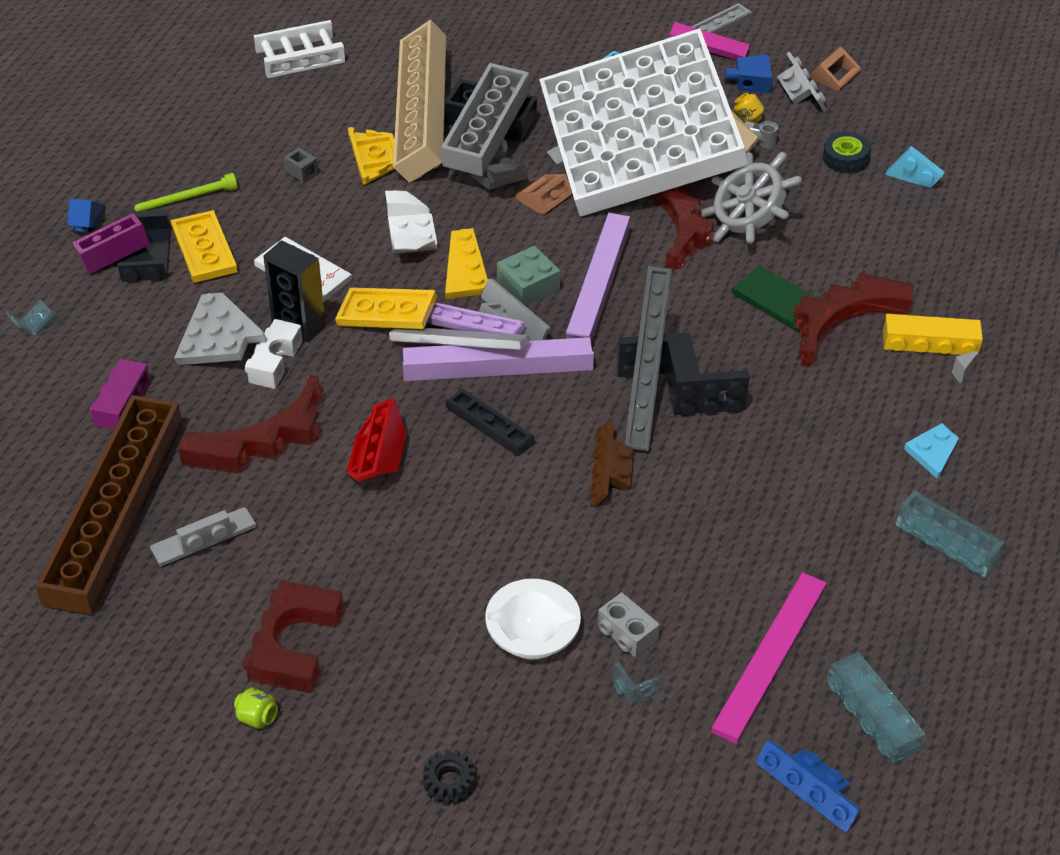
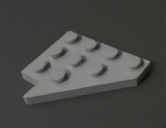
[174,293,267,365]

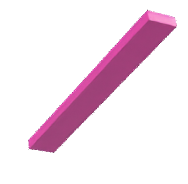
[711,572,826,744]

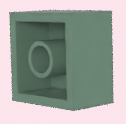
[497,246,561,306]

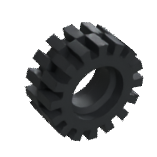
[423,749,475,806]

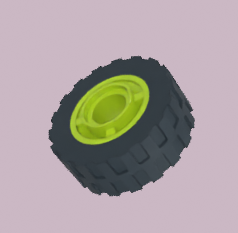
[823,131,871,174]

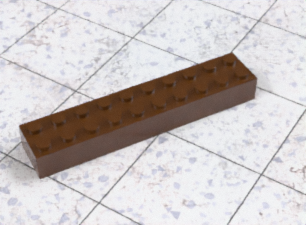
[35,395,182,615]

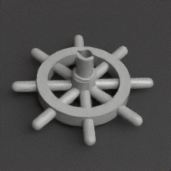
[699,152,802,244]

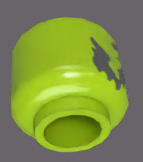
[234,687,278,729]

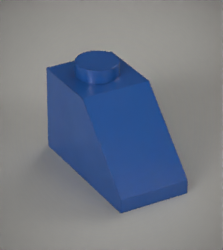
[67,199,105,232]

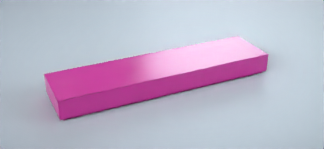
[669,22,750,60]

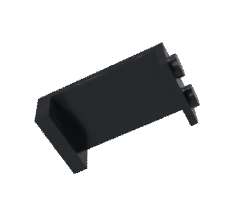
[118,210,170,282]

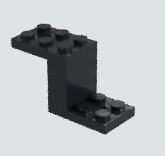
[616,333,750,415]

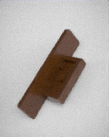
[589,419,633,507]

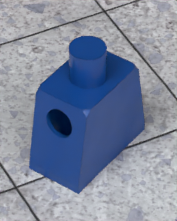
[724,55,772,93]

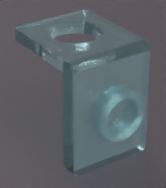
[5,300,54,336]
[612,661,661,706]

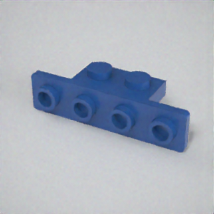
[756,740,861,832]

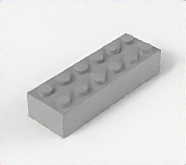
[441,63,529,176]

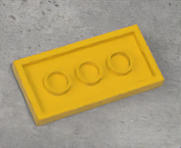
[170,210,238,283]
[335,288,437,329]

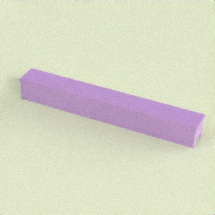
[566,213,630,343]
[403,337,594,381]

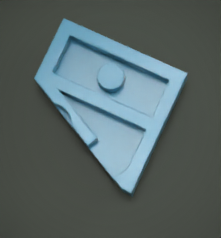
[885,146,944,188]
[904,423,959,478]

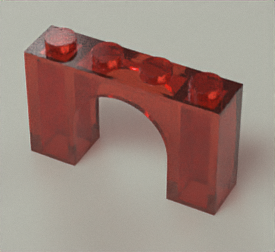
[243,580,344,694]

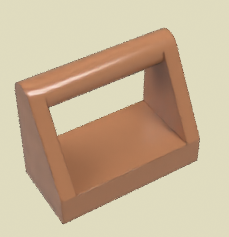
[810,47,861,91]
[515,174,573,214]

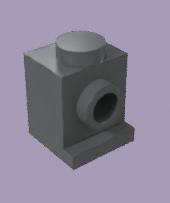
[283,147,318,184]

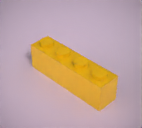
[883,314,983,356]

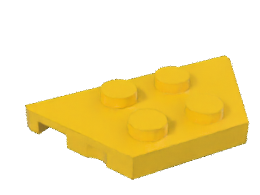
[348,127,394,184]

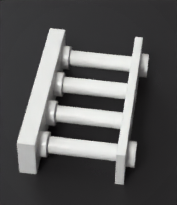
[254,20,345,78]

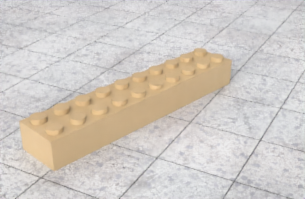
[393,20,446,183]

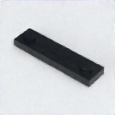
[445,388,534,455]

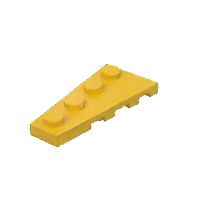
[445,228,488,299]

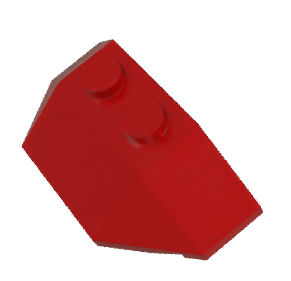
[346,398,406,482]

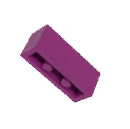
[72,213,150,274]
[90,359,150,429]

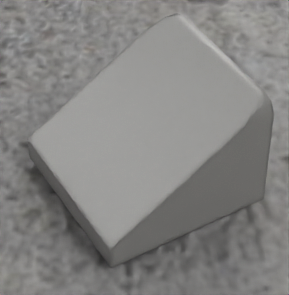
[952,351,978,384]

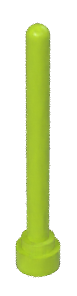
[134,173,238,211]

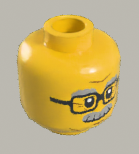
[733,93,764,123]

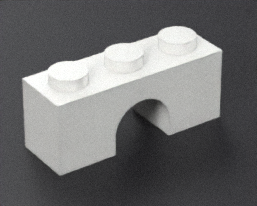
[245,319,303,389]

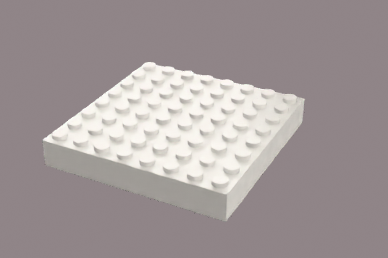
[539,29,748,217]

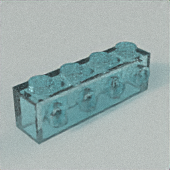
[896,490,1005,577]
[827,652,926,764]

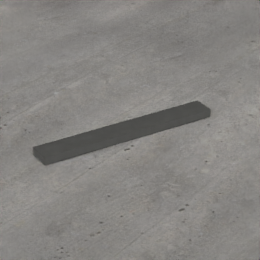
[624,266,672,453]

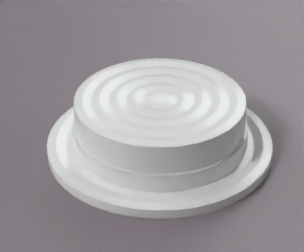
[486,579,581,659]

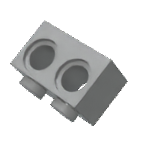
[598,592,660,658]

